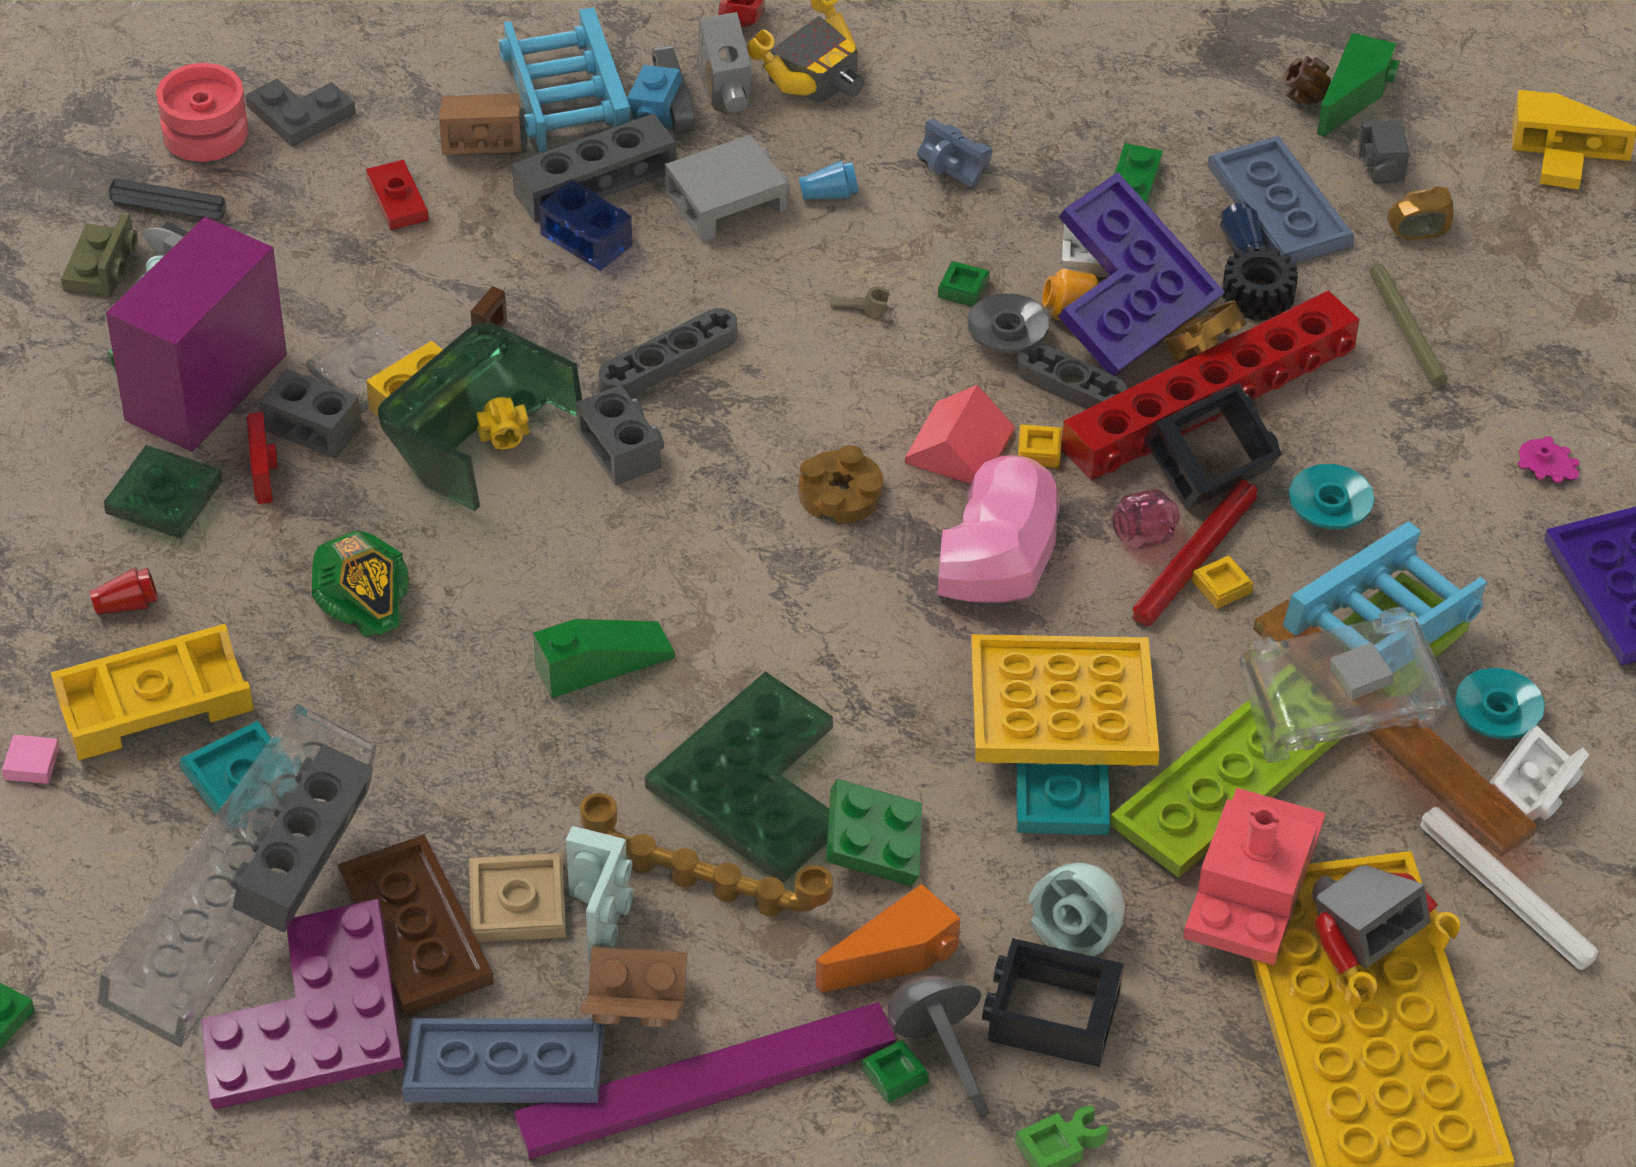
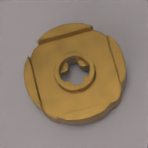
[1163,300,1247,362]
[798,445,884,524]

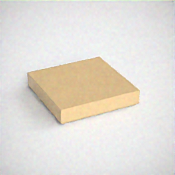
[469,853,566,943]

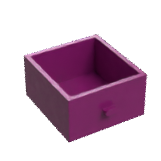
[106,217,287,452]

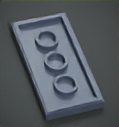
[1208,136,1354,263]
[402,1018,605,1103]

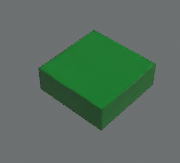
[938,261,990,307]
[862,1039,929,1104]

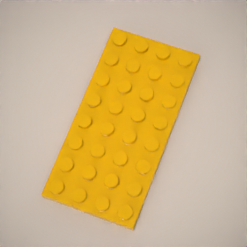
[1251,851,1515,1167]

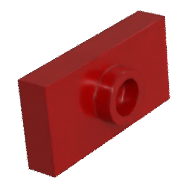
[366,159,429,230]
[246,412,278,504]

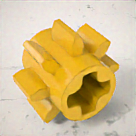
[476,397,530,450]

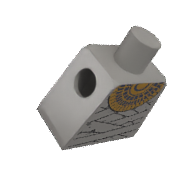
[697,12,751,112]

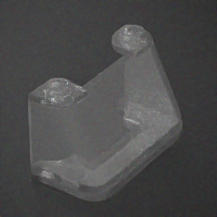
[1239,607,1454,764]

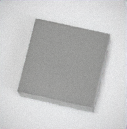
[1330,642,1393,700]

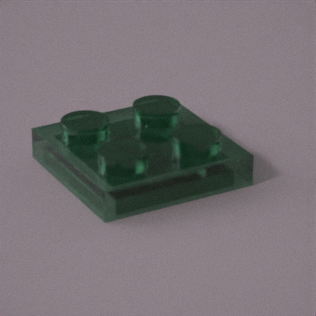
[104,445,223,539]

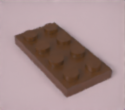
[337,834,494,1016]

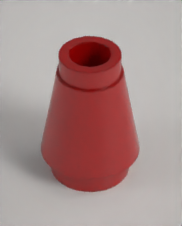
[89,567,159,615]

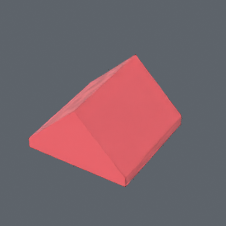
[905,385,1015,484]

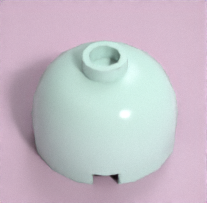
[1029,863,1125,956]

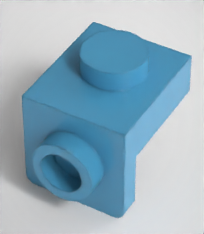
[627,65,682,130]

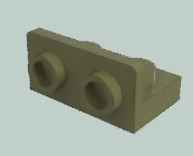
[61,213,138,297]

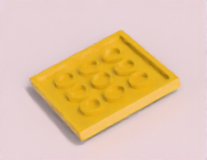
[971,634,1159,766]

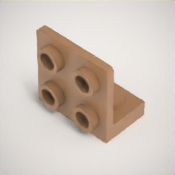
[439,94,521,155]
[581,945,688,1027]

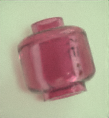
[1112,489,1180,549]

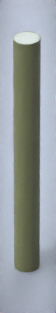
[1369,264,1448,387]

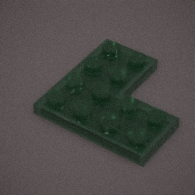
[644,671,833,883]

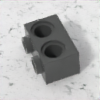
[259,369,362,458]
[576,385,664,486]

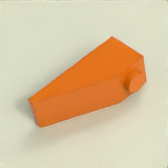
[816,884,960,993]

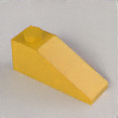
[1512,90,1636,161]

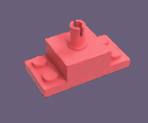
[1183,788,1326,965]

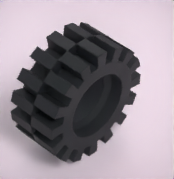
[1222,245,1298,320]

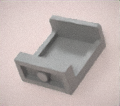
[665,135,790,242]

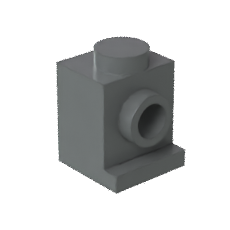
[1358,120,1410,183]

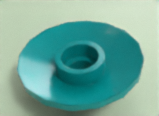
[1288,464,1375,530]
[1455,667,1545,740]

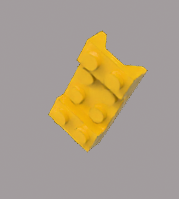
[51,624,254,761]

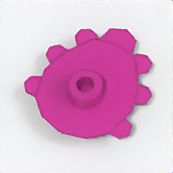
[1518,436,1579,484]

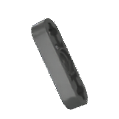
[652,45,695,133]
[1017,343,1127,409]

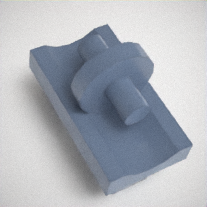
[917,119,993,188]

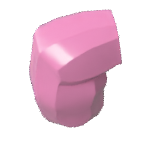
[937,455,1060,603]

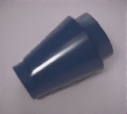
[1220,202,1264,254]

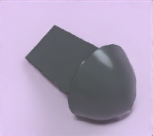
[888,975,990,1118]

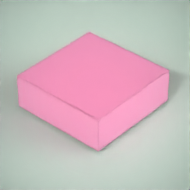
[2,735,60,784]

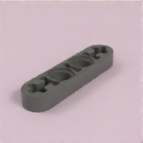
[599,308,738,397]

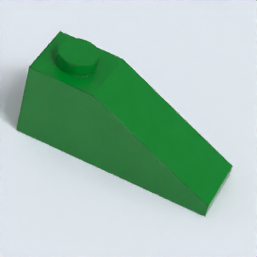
[1317,33,1400,136]
[533,619,675,698]

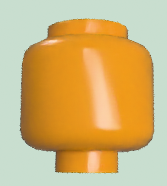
[1042,268,1099,321]

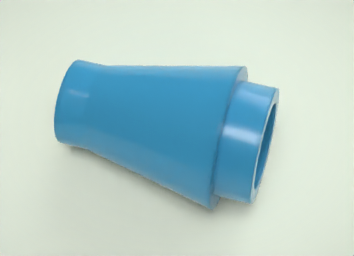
[799,160,859,200]

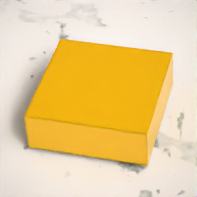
[1539,148,1584,190]
[1018,424,1062,468]
[1192,555,1254,610]

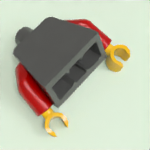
[1312,865,1460,1008]

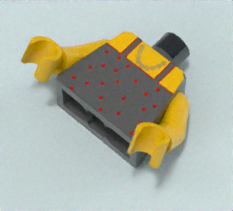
[747,0,864,103]

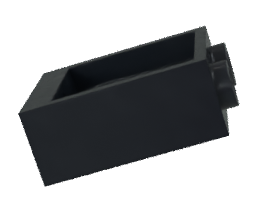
[1143,383,1282,510]
[982,938,1124,1067]

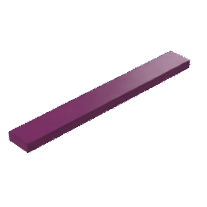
[513,1002,896,1160]

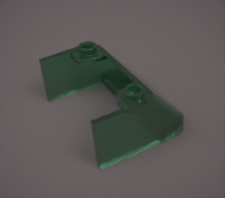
[378,323,582,511]

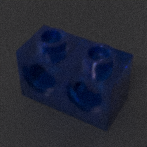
[539,180,632,271]

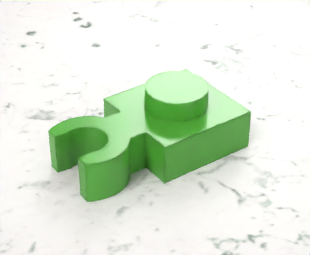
[1015,1106,1108,1167]

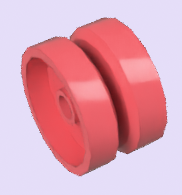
[156,63,249,162]

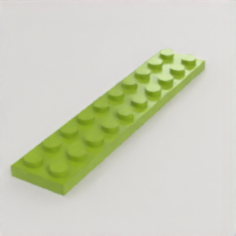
[1110,572,1470,878]

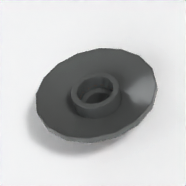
[967,294,1049,353]

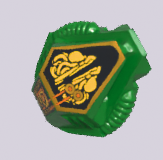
[311,530,409,637]

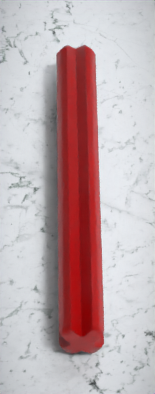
[1132,480,1258,627]

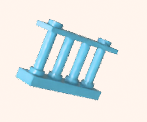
[499,7,631,152]
[1283,521,1487,671]

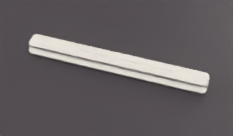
[1420,807,1598,970]

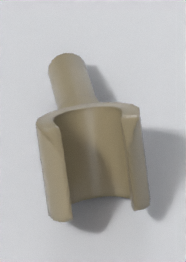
[830,286,889,319]

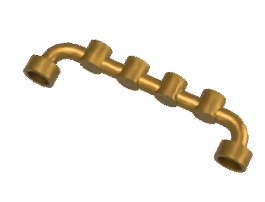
[580,793,833,916]

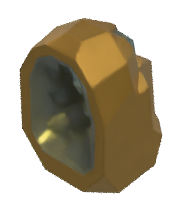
[1387,186,1454,240]

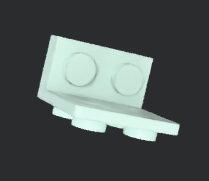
[566,826,634,964]

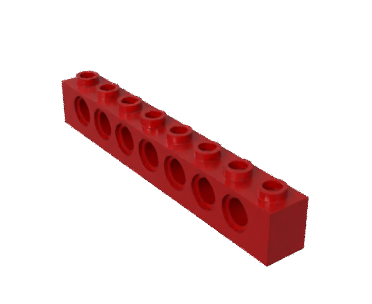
[1061,290,1360,481]

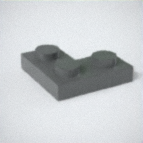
[245,78,356,147]

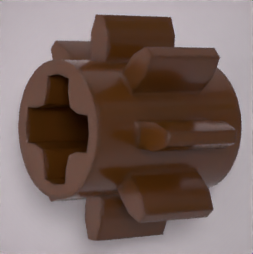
[1283,56,1331,106]

